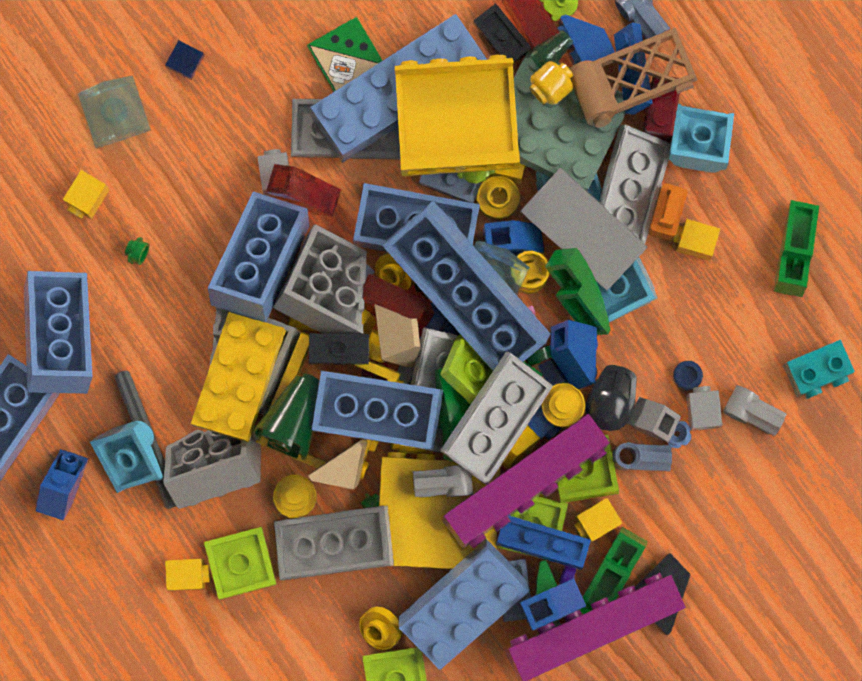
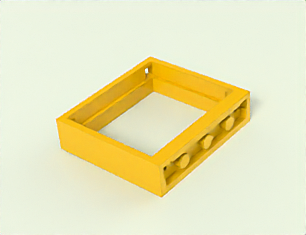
[256,332,403,479]

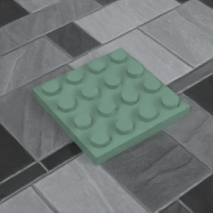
[514,49,626,191]

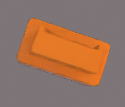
[648,183,688,241]

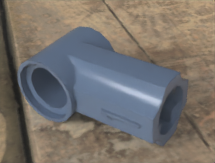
[615,0,670,39]
[612,442,672,471]

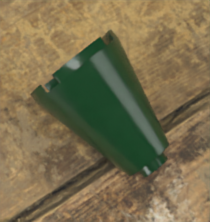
[252,373,319,460]

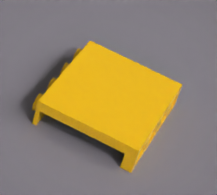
[395,55,520,176]
[379,452,501,569]

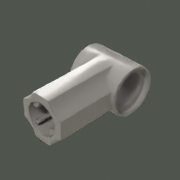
[723,385,787,436]
[413,465,473,498]

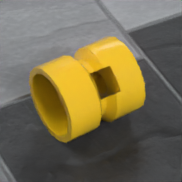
[510,251,549,294]

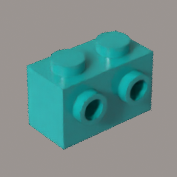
[783,340,855,399]

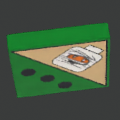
[307,17,383,92]

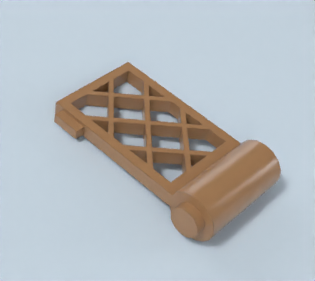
[569,28,697,128]

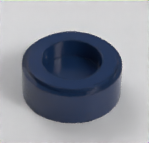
[673,361,703,391]

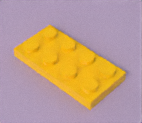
[191,312,286,442]

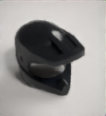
[586,365,637,431]

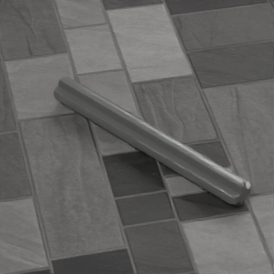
[114,371,176,509]

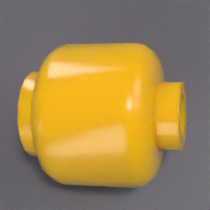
[529,61,573,105]

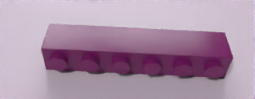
[442,414,610,549]
[505,573,686,681]

